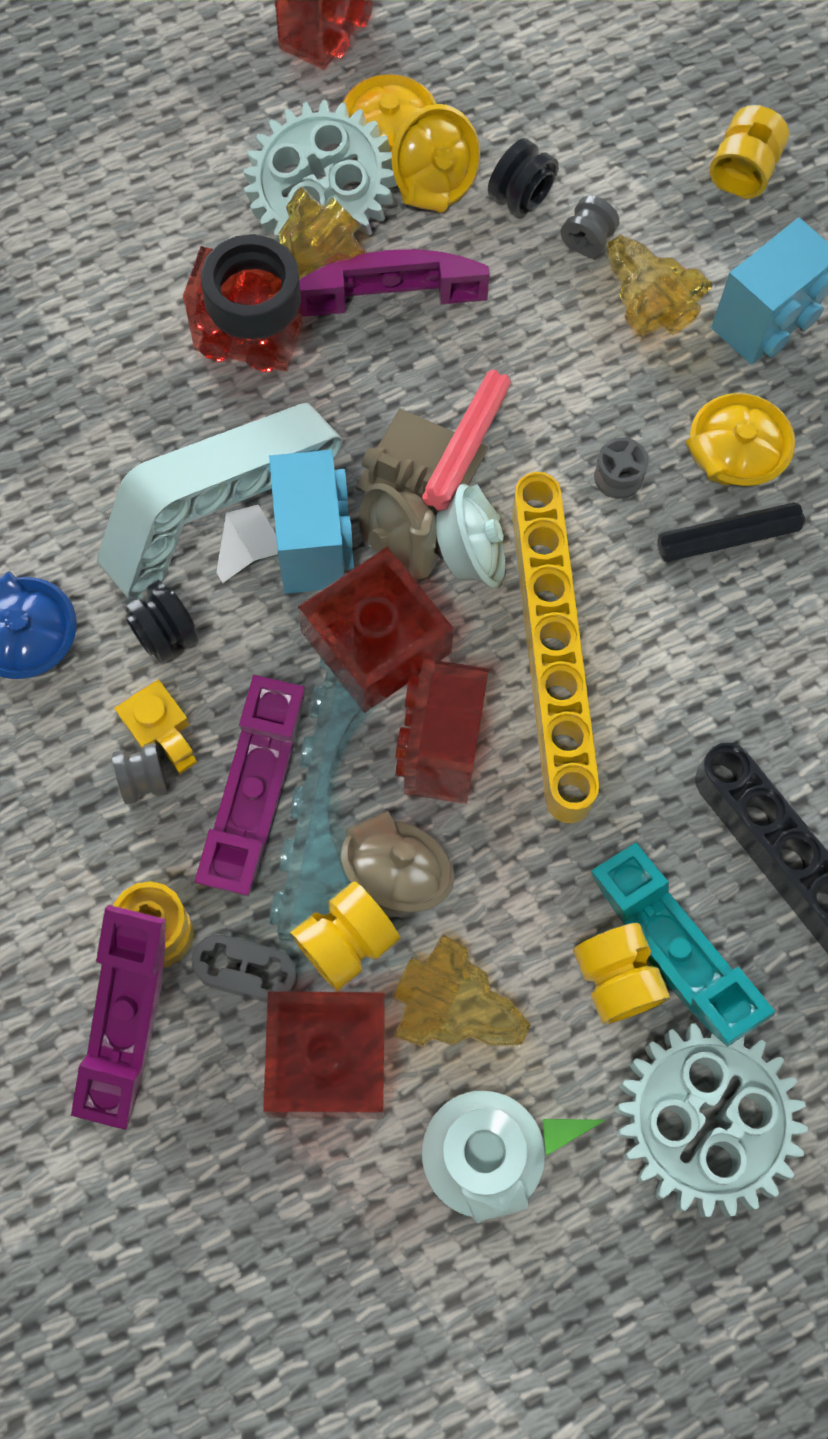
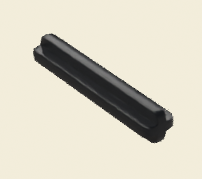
[657,502,805,562]

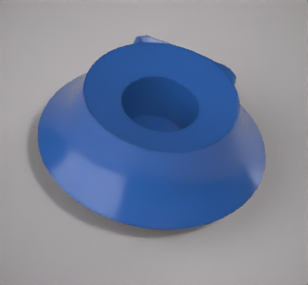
[0,571,77,679]

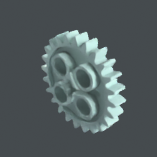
[244,100,397,254]
[615,1023,808,1218]

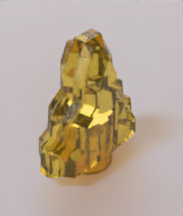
[261,187,367,300]
[607,234,713,336]
[393,934,531,1047]

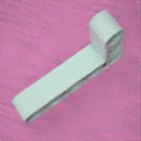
[97,403,343,599]

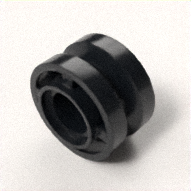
[488,138,559,218]
[122,580,198,664]

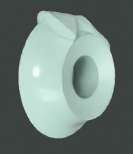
[436,484,505,588]
[422,1091,545,1223]

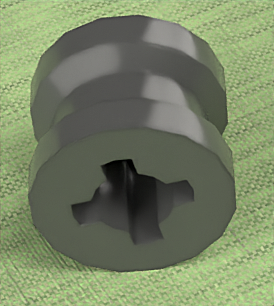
[560,196,620,258]
[594,437,649,499]
[112,742,168,805]

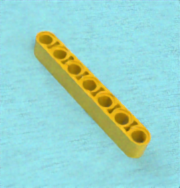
[512,472,599,824]

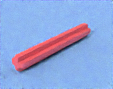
[422,370,511,511]

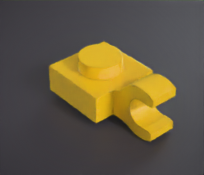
[114,679,197,774]

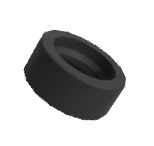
[200,234,301,340]

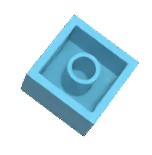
[711,217,828,365]
[269,450,354,594]

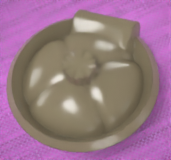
[359,483,439,589]
[341,811,454,917]

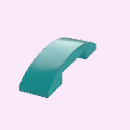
[591,842,775,1047]

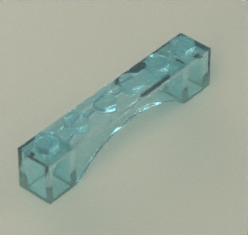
[270,621,399,944]

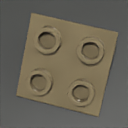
[355,408,488,520]

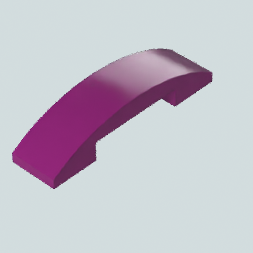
[298,249,490,317]
[194,674,306,897]
[71,905,166,1130]

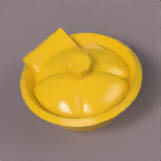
[343,74,436,152]
[392,104,480,213]
[685,393,795,486]

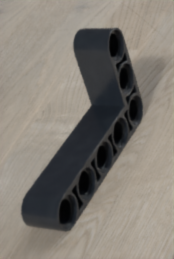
[695,743,828,954]

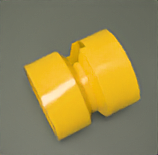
[709,105,790,199]
[113,881,194,968]
[290,881,401,992]
[572,923,670,1025]

